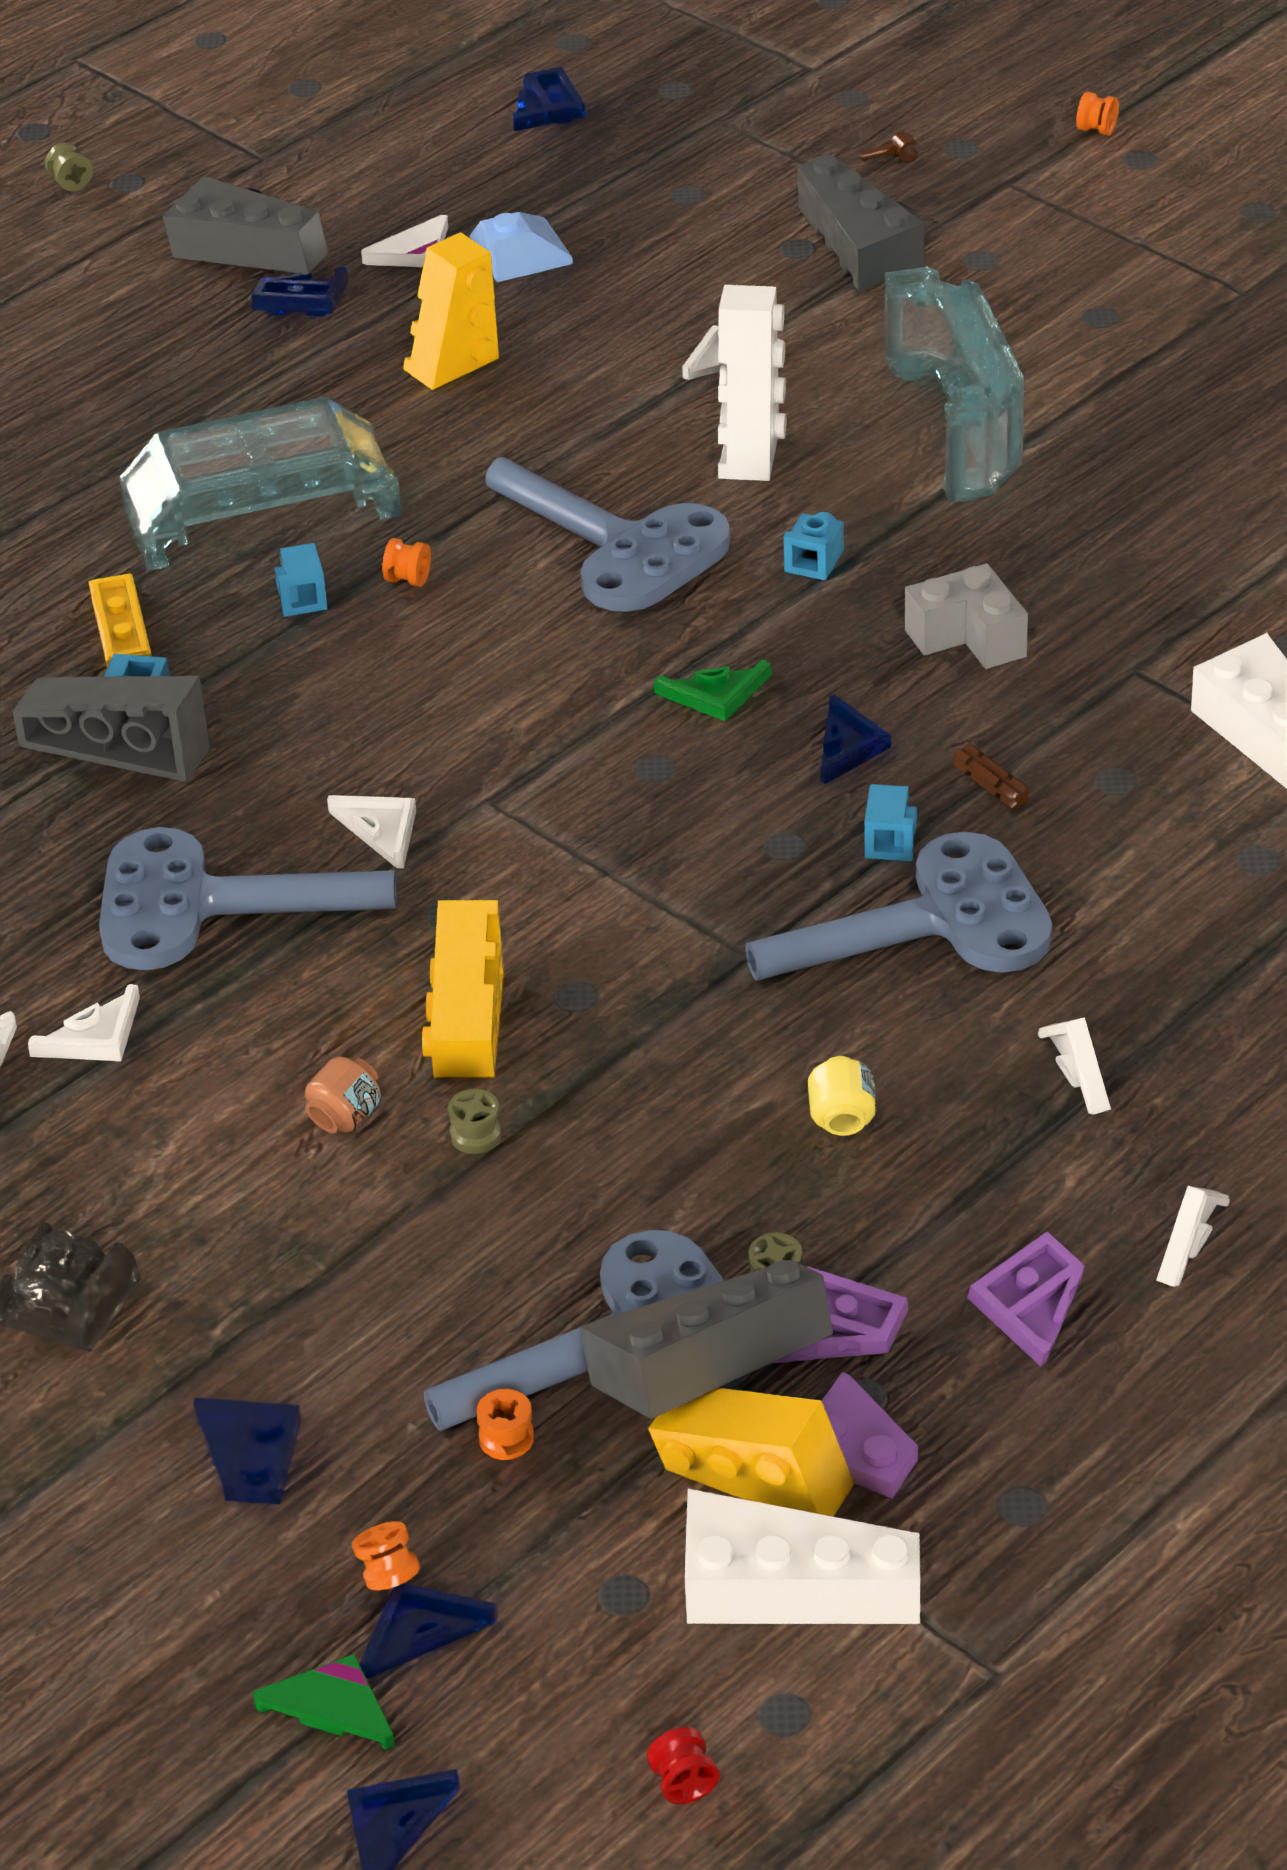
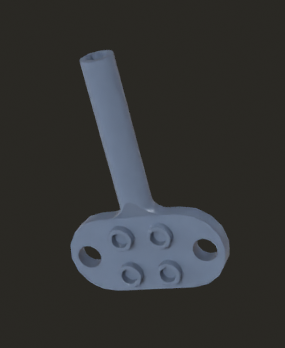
[485,457,730,612]
[99,827,397,970]
[745,832,1052,981]
[423,1230,752,1431]

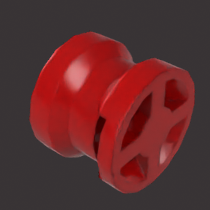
[647,1727,720,1805]

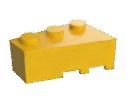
[403,232,499,390]
[422,900,504,1078]
[648,1388,855,1517]

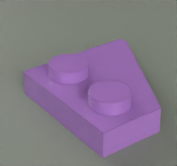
[967,1232,1085,1367]
[773,1266,909,1363]
[822,1372,918,1498]

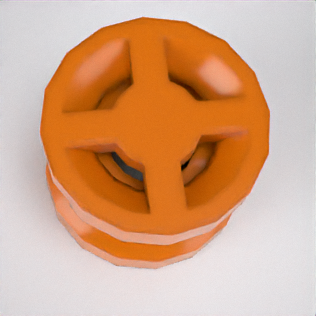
[1076,91,1119,136]
[382,538,431,587]
[476,1389,534,1460]
[352,1521,421,1590]

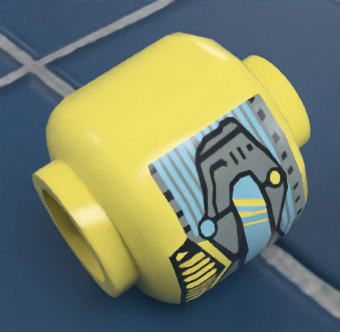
[808,1056,877,1136]

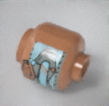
[305,1056,381,1133]

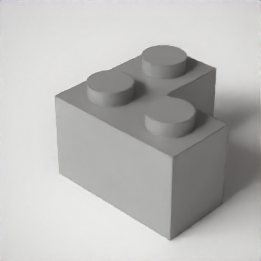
[905,563,1028,669]

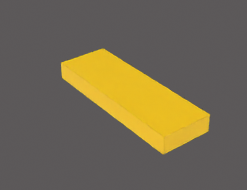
[88,573,152,668]

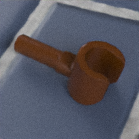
[860,132,918,162]

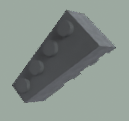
[798,154,925,291]
[162,176,328,274]
[13,676,210,782]
[579,1260,833,1419]

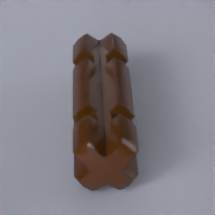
[954,744,1029,810]

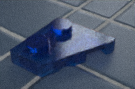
[251,267,348,317]

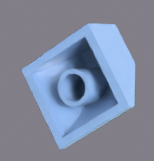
[470,212,573,282]

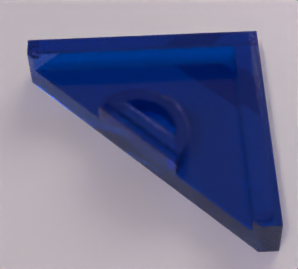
[820,694,891,784]
[360,1583,498,1679]
[347,1769,460,1870]

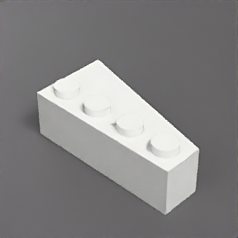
[718,285,787,481]
[1191,633,1287,789]
[685,1489,920,1624]

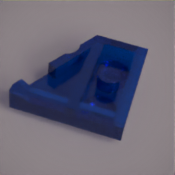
[512,67,585,131]
[194,1398,302,1505]

